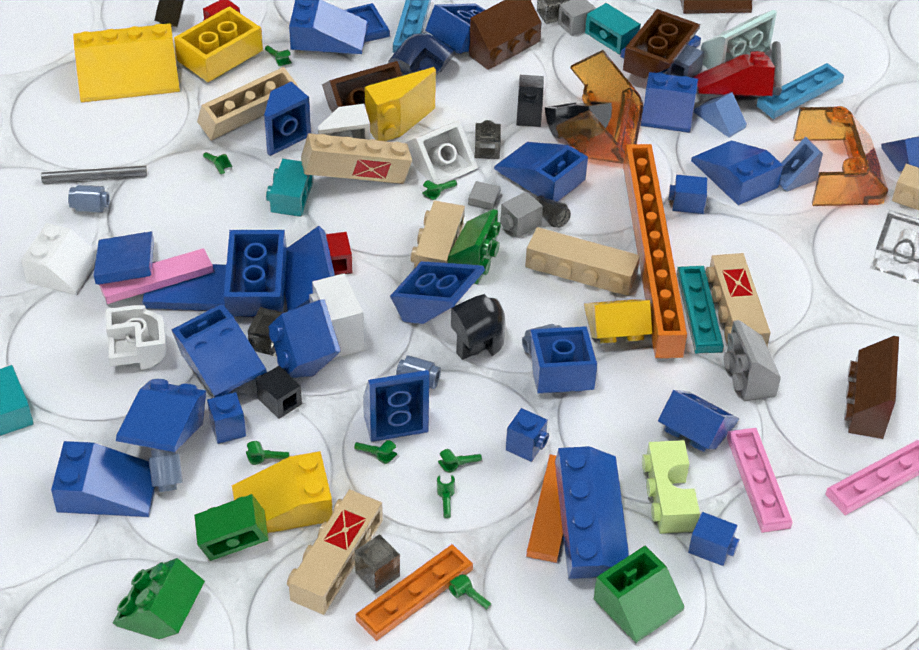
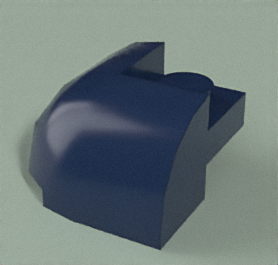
[388,33,455,76]

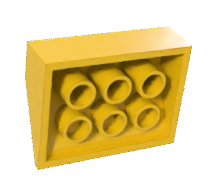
[73,24,180,102]

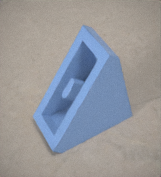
[693,92,747,138]
[779,136,823,191]

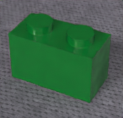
[194,494,269,561]

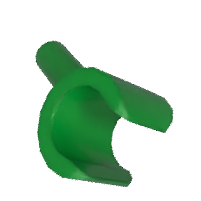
[265,45,292,66]
[203,152,233,174]
[422,180,457,200]
[354,440,397,464]
[246,441,289,465]
[438,449,482,473]
[437,475,455,518]
[449,574,492,610]

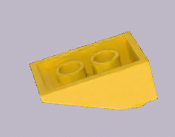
[365,67,436,141]
[231,451,333,533]

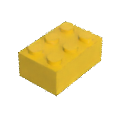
[174,6,263,82]

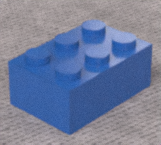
[224,230,287,316]

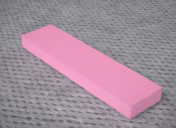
[99,248,214,304]
[727,428,793,533]
[825,440,919,515]

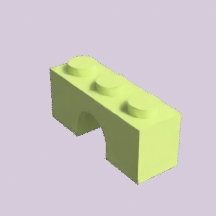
[642,440,700,534]

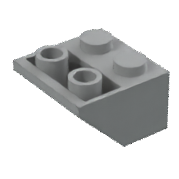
[724,320,781,401]

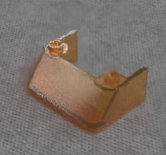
[556,50,643,164]
[793,106,888,206]

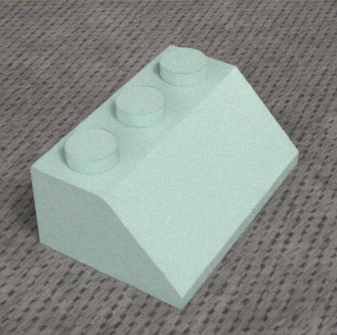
[701,10,777,69]

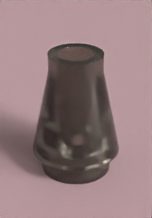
[535,195,571,227]

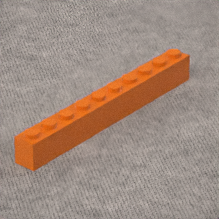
[623,144,687,358]

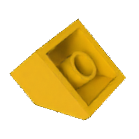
[584,299,652,343]

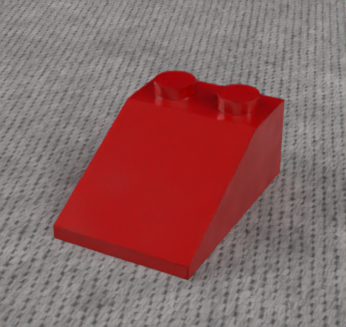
[693,51,775,96]

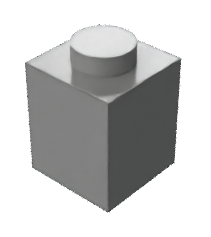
[558,0,596,36]
[500,191,543,238]

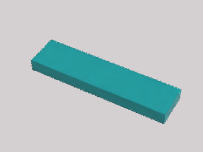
[676,266,724,354]

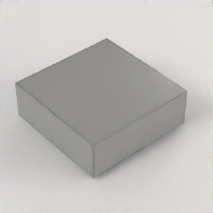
[468,181,501,210]

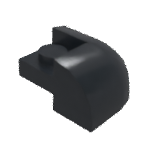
[545,101,612,139]
[451,294,505,360]

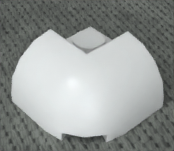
[105,305,166,370]

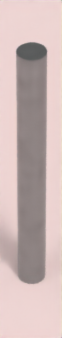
[771,41,782,95]
[41,165,147,183]

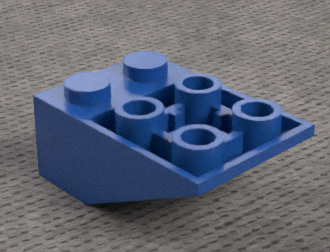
[494,142,588,205]
[171,304,267,398]

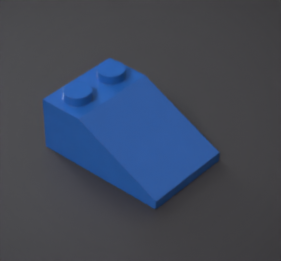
[289,0,367,54]
[425,3,486,54]
[691,140,783,206]
[390,261,485,324]
[363,370,430,442]
[116,379,206,452]
[51,441,155,517]

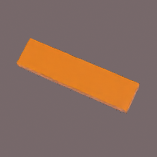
[526,454,563,563]
[355,544,473,641]

